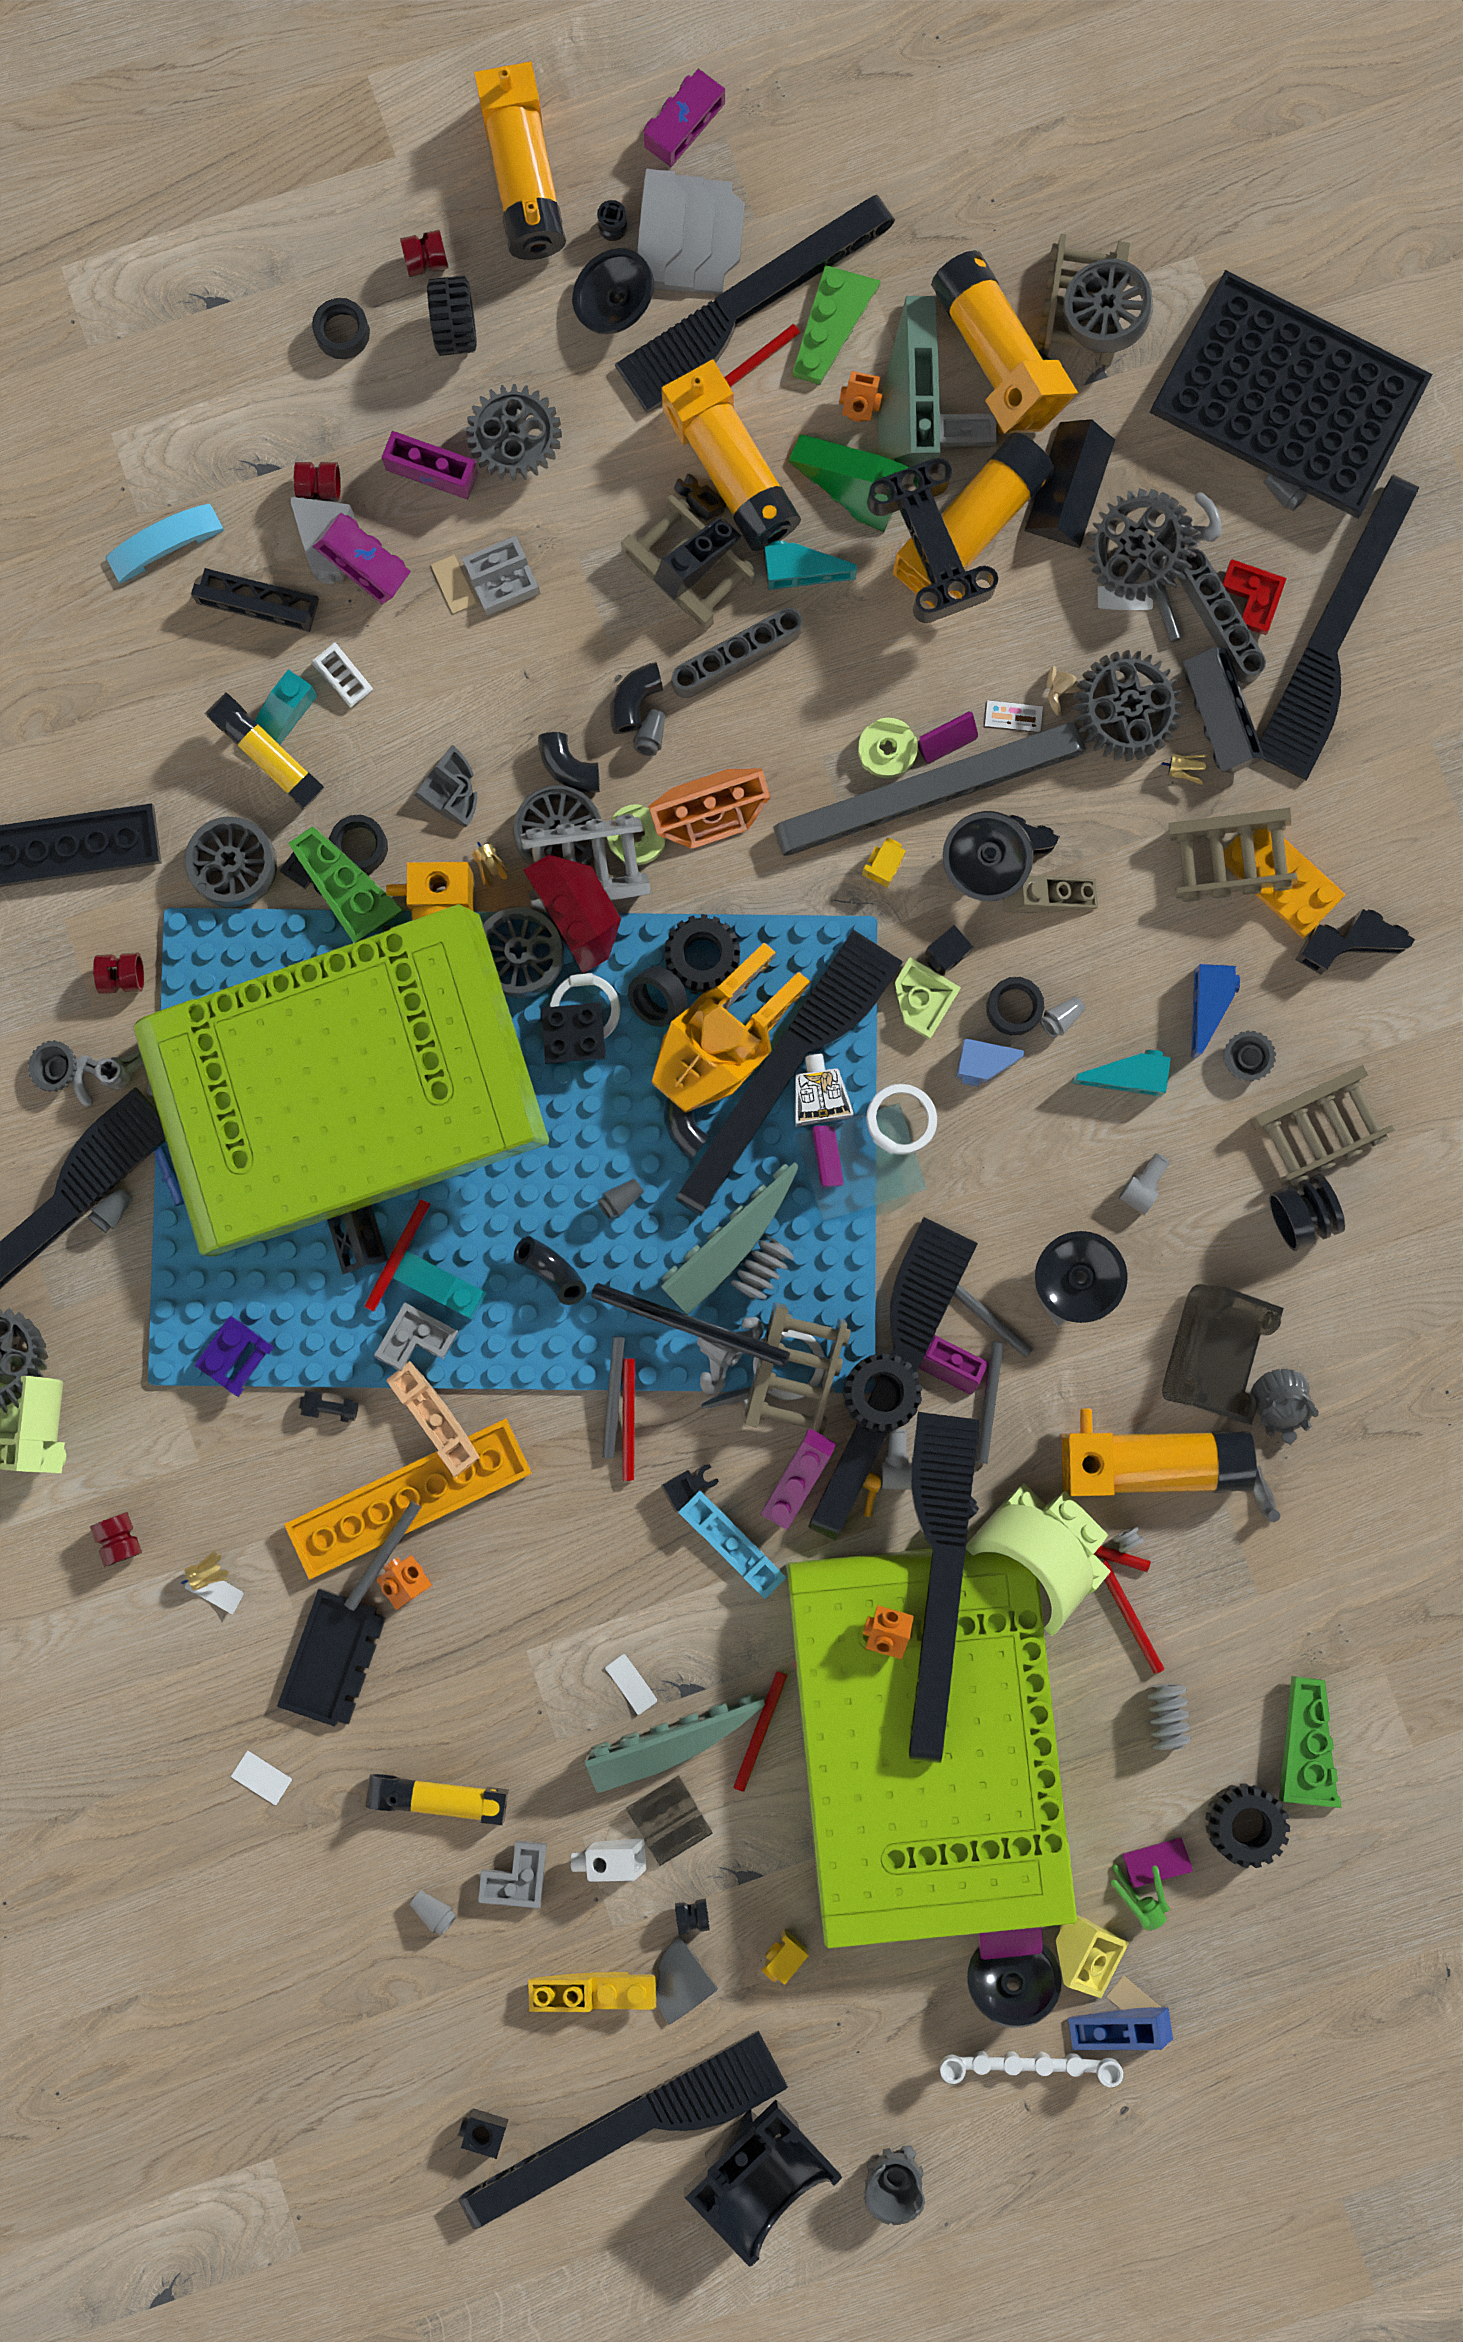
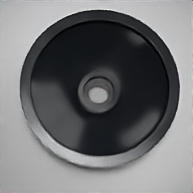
[572,248,654,334]
[943,811,1034,901]
[1035,1231,1128,1323]
[967,1944,1062,2028]

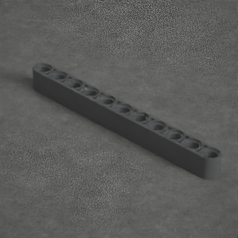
[773,722,1087,856]

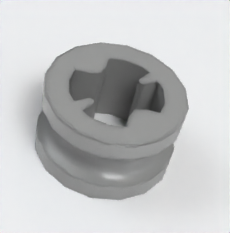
[1113,1526,1144,1553]

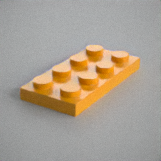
[1223,829,1346,939]

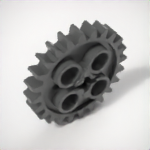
[466,384,562,481]

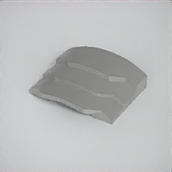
[638,169,745,294]

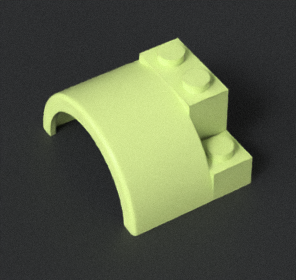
[0,1376,66,1474]
[966,1483,1111,1636]

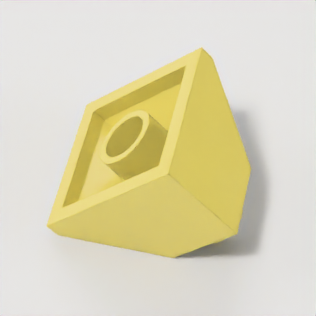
[1056,1915,1130,1998]

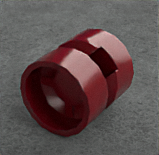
[400,229,449,277]
[293,462,341,501]
[93,953,145,994]
[90,1512,142,1567]

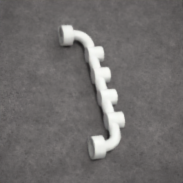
[939,2051,1123,2087]

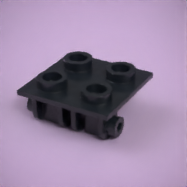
[541,1003,606,1064]

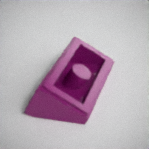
[918,711,978,764]
[812,1126,844,1189]
[919,1335,988,1395]
[1122,1837,1193,1888]
[978,1927,1043,1960]

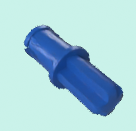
[154,1145,185,1206]

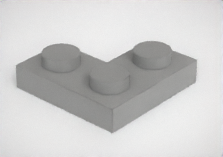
[374,1303,458,1372]
[478,1840,547,1908]

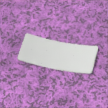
[1098,586,1153,610]
[185,1581,244,1614]
[605,1654,657,1715]

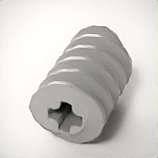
[730,1234,795,1302]
[1148,1683,1191,1750]

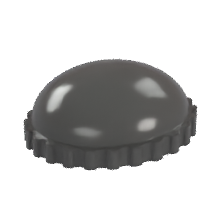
[1224,1030,1276,1082]
[28,1040,77,1092]

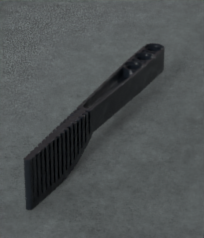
[615,195,895,413]
[1259,474,1419,781]
[675,929,904,1217]
[0,1087,166,1289]
[808,1217,978,1541]
[909,1412,980,1763]
[458,2030,788,2229]

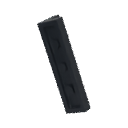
[191,568,319,632]
[327,1204,388,1274]

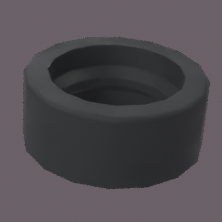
[312,298,370,359]
[329,814,388,874]
[627,966,687,1027]
[986,977,1045,1036]

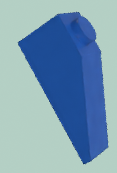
[1191,964,1240,1058]
[1068,2007,1173,2050]

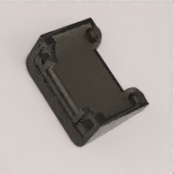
[1162,1284,1284,1425]

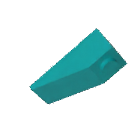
[764,541,857,590]
[255,669,318,745]
[1072,1050,1171,1097]
[392,1251,487,1319]

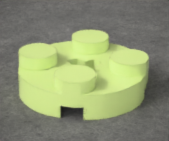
[858,718,918,779]
[607,804,666,865]

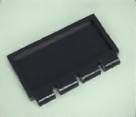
[277,1588,386,1727]

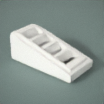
[312,643,373,708]

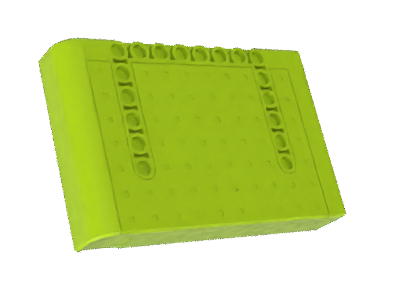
[133,904,549,1257]
[786,1546,1077,1948]

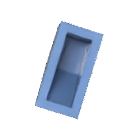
[955,1038,1024,1087]

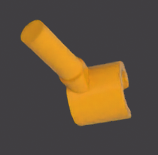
[862,1472,881,1517]

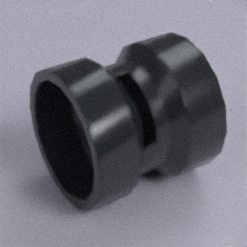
[597,200,627,241]
[675,1898,710,1935]

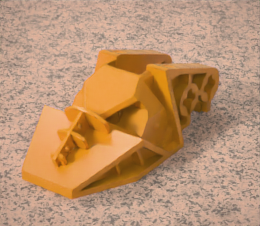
[651,943,811,1113]

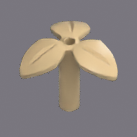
[1046,666,1096,716]

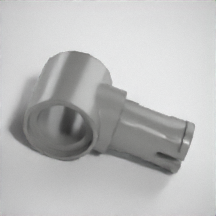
[1119,1153,1170,1215]
[881,1429,912,1490]

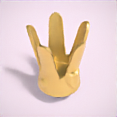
[1161,753,1208,785]
[472,842,511,887]
[181,1550,229,1591]

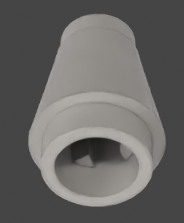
[1040,996,1085,1038]
[410,1890,457,1936]

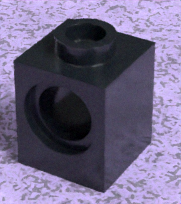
[925,925,974,975]
[458,2108,509,2159]

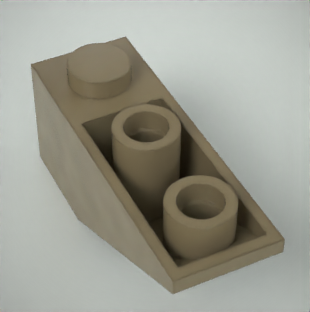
[1003,875,1098,913]

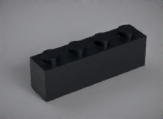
[1183,647,1265,773]

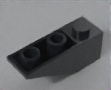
[653,516,742,600]

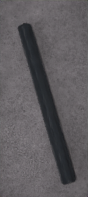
[591,1283,790,1367]

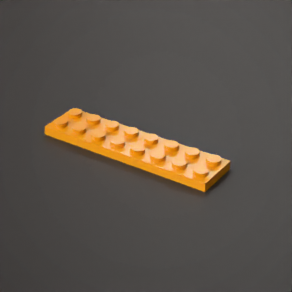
[284,1418,532,1580]

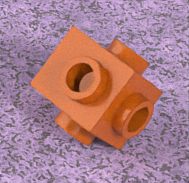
[839,371,882,422]
[376,1555,432,1610]
[863,1605,914,1659]

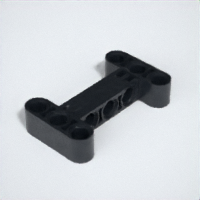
[867,458,999,623]

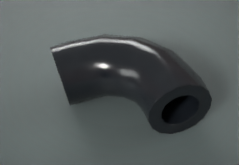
[610,662,663,734]
[538,732,600,793]
[664,1097,709,1160]
[514,1236,587,1305]

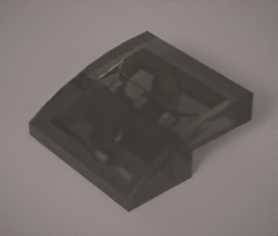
[626,1775,713,1866]

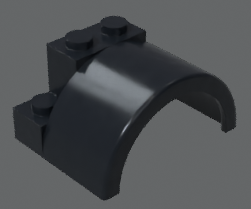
[684,2100,842,2267]

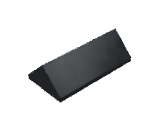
[1024,419,1115,549]

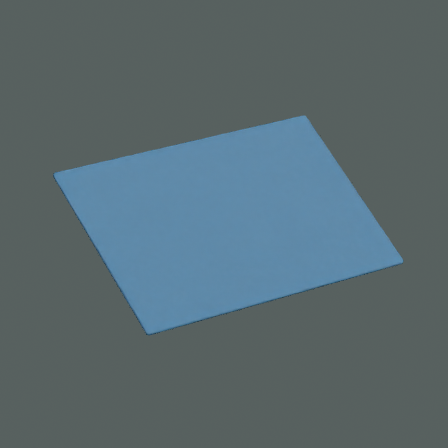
[148,908,877,1393]

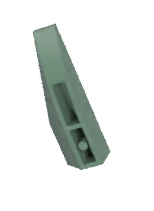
[878,296,940,466]
[661,1162,799,1315]
[584,1693,765,1793]

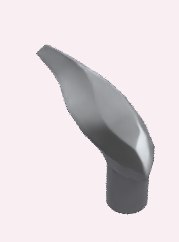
[701,1387,751,1408]
[1254,1466,1280,1523]

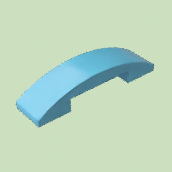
[106,504,224,584]
[678,1490,787,1599]

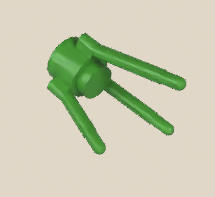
[1111,1865,1170,1931]

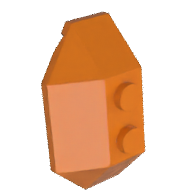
[648,768,771,849]

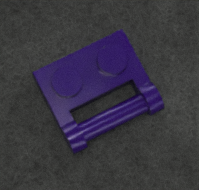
[194,1316,275,1397]

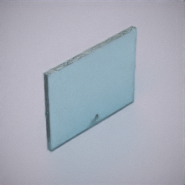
[796,1103,927,1221]

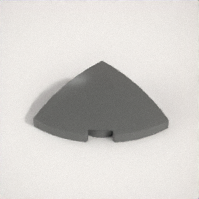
[414,745,477,827]
[656,1935,718,2025]

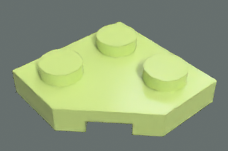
[894,957,961,1040]

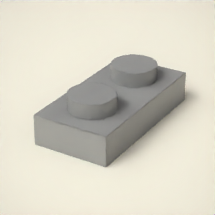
[940,414,997,447]

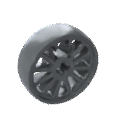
[1063,259,1153,353]
[513,785,601,865]
[185,816,277,908]
[483,907,565,998]

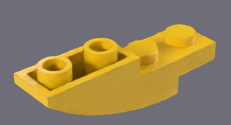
[528,1972,656,2012]

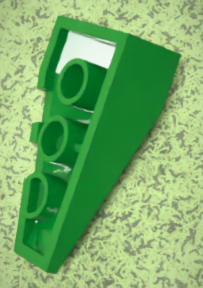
[789,434,909,532]

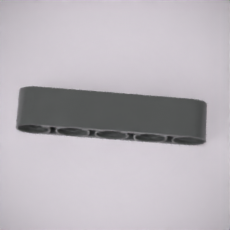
[1177,548,1266,684]
[672,608,802,698]

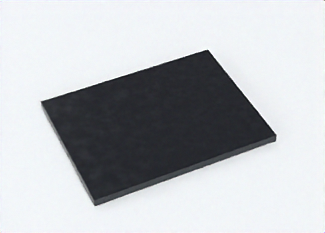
[1149,270,1433,519]

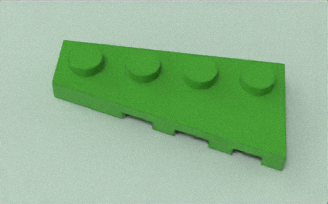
[793,265,881,385]
[288,826,405,943]
[1279,1676,1342,1808]

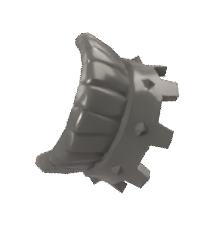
[1250,1369,1319,1445]
[864,2145,925,2225]

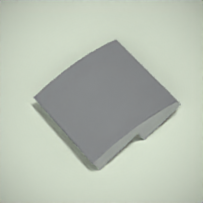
[462,536,541,616]

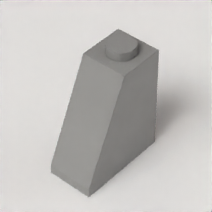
[290,497,354,584]

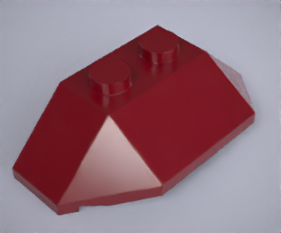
[522,854,621,974]

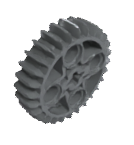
[1087,488,1198,601]
[1072,650,1183,762]
[0,1308,48,1413]

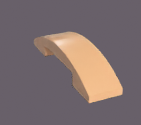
[386,1361,480,1477]

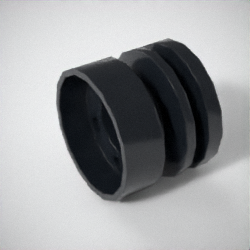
[1269,1174,1345,1251]

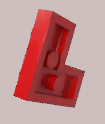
[1222,559,1287,636]

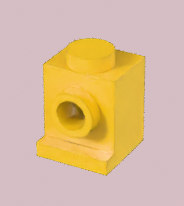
[862,838,906,888]
[761,1929,809,1985]

